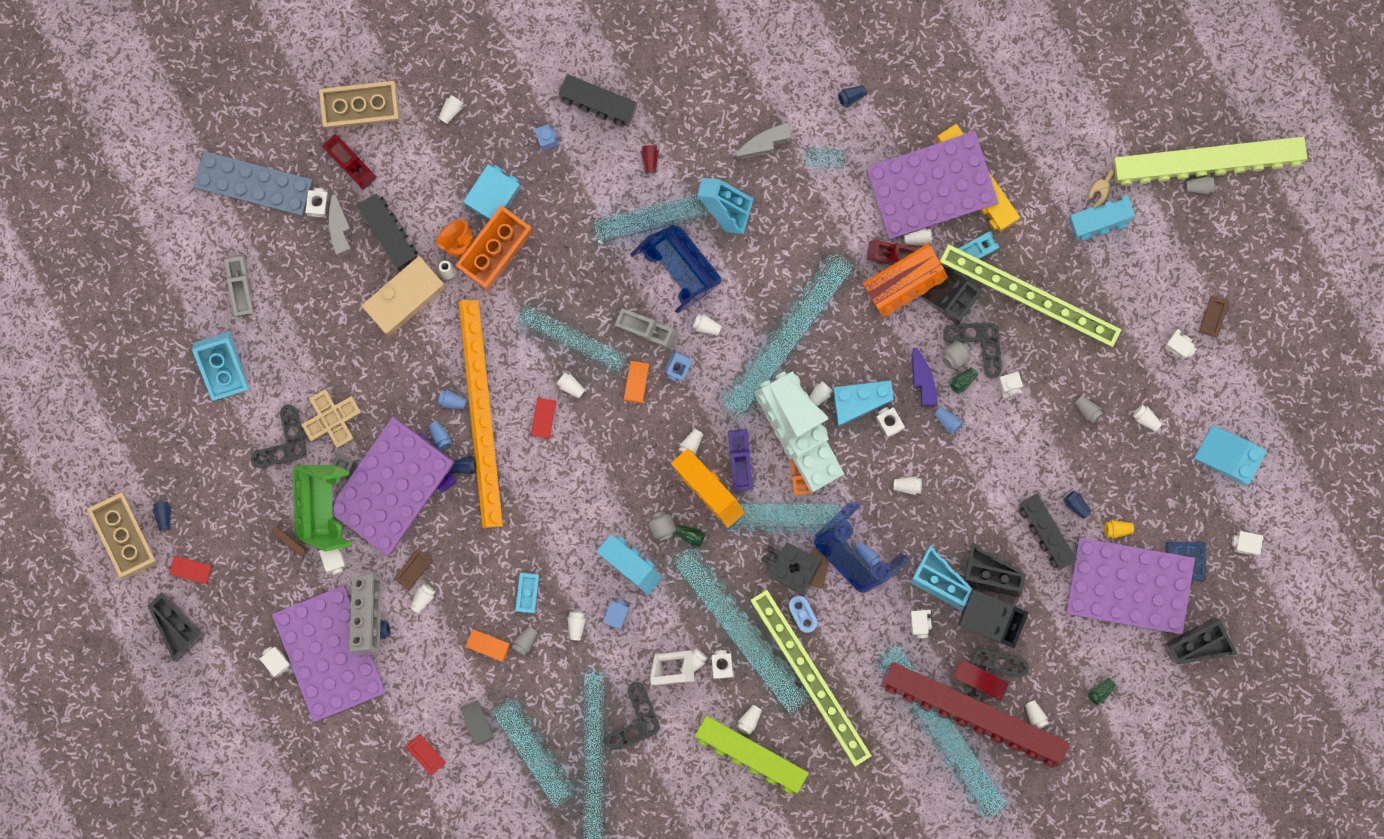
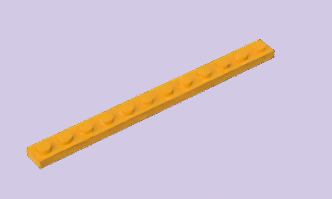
[459,300,503,528]

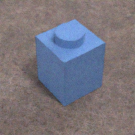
[603,599,630,630]

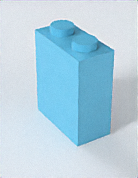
[463,164,521,221]

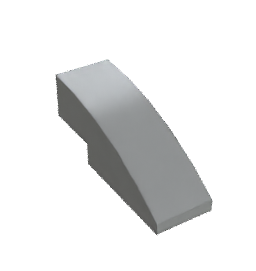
[736,123,791,160]
[329,194,352,258]
[224,254,254,316]
[614,308,678,350]

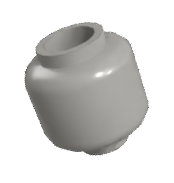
[942,341,971,369]
[648,511,676,541]

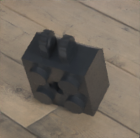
[761,542,822,596]

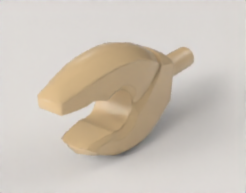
[1088,170,1115,208]

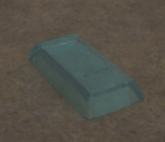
[806,147,845,169]

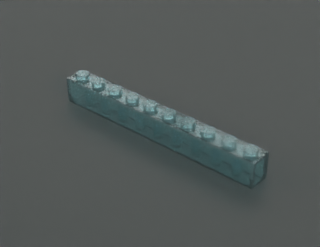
[721,252,854,419]
[672,547,810,715]
[877,643,1009,819]
[583,671,605,839]

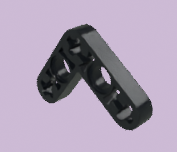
[943,323,1002,379]
[251,404,307,468]
[964,649,1029,701]
[606,682,660,750]

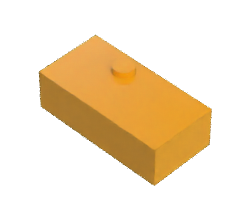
[671,448,745,528]

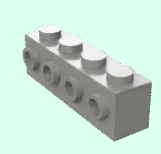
[348,574,382,656]

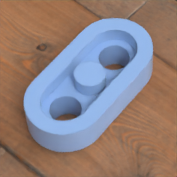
[789,596,817,633]

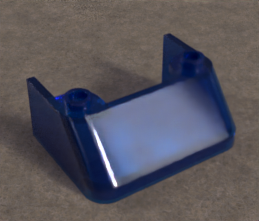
[630,225,721,314]
[813,501,910,593]

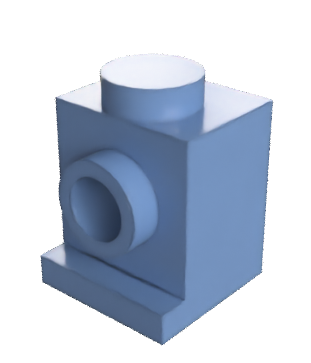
[534,124,560,151]
[663,350,693,382]

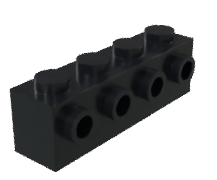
[558,74,637,127]
[357,193,418,272]
[1018,493,1077,571]

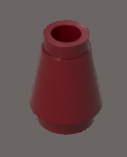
[640,145,659,173]

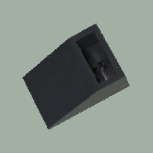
[919,265,983,324]
[958,589,1029,649]

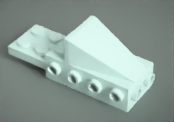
[754,371,844,493]

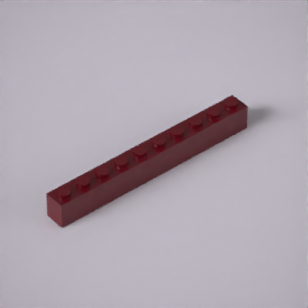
[880,662,1070,768]

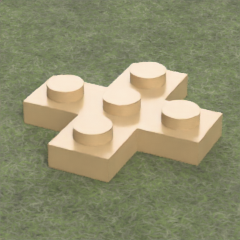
[301,389,362,449]

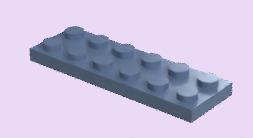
[193,151,313,217]

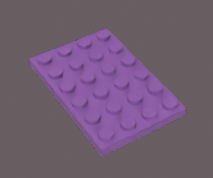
[866,131,999,240]
[332,417,455,556]
[1066,537,1195,635]
[272,585,386,722]

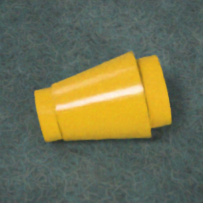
[1104,520,1134,539]

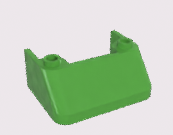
[292,465,352,552]

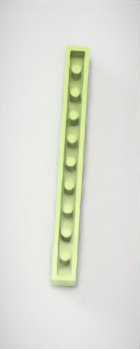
[1112,137,1307,186]
[939,244,1121,347]
[750,590,871,767]

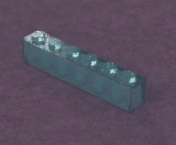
[593,195,709,244]
[517,304,628,375]
[723,504,839,532]
[491,697,576,809]

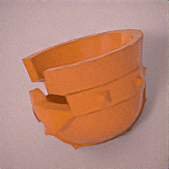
[436,219,474,258]

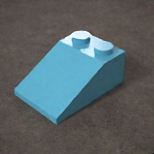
[192,331,249,401]
[1194,425,1267,487]

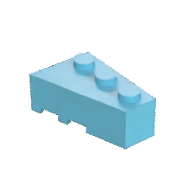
[697,178,754,234]
[1068,195,1135,241]
[833,381,894,428]
[597,534,662,595]
[910,545,972,611]

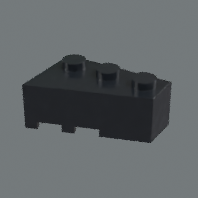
[963,543,1026,598]
[147,592,205,662]
[1163,618,1237,664]

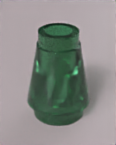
[949,367,978,394]
[675,525,705,547]
[1087,677,1116,706]

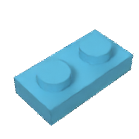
[515,573,540,614]

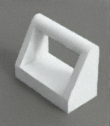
[650,650,694,685]

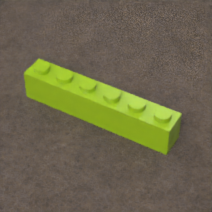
[695,716,809,795]

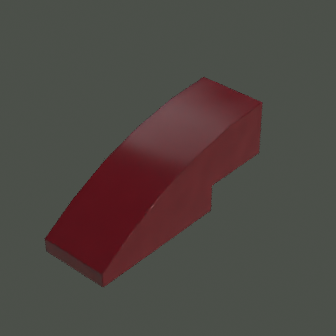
[322,134,377,190]
[867,240,919,265]
[952,659,1009,701]

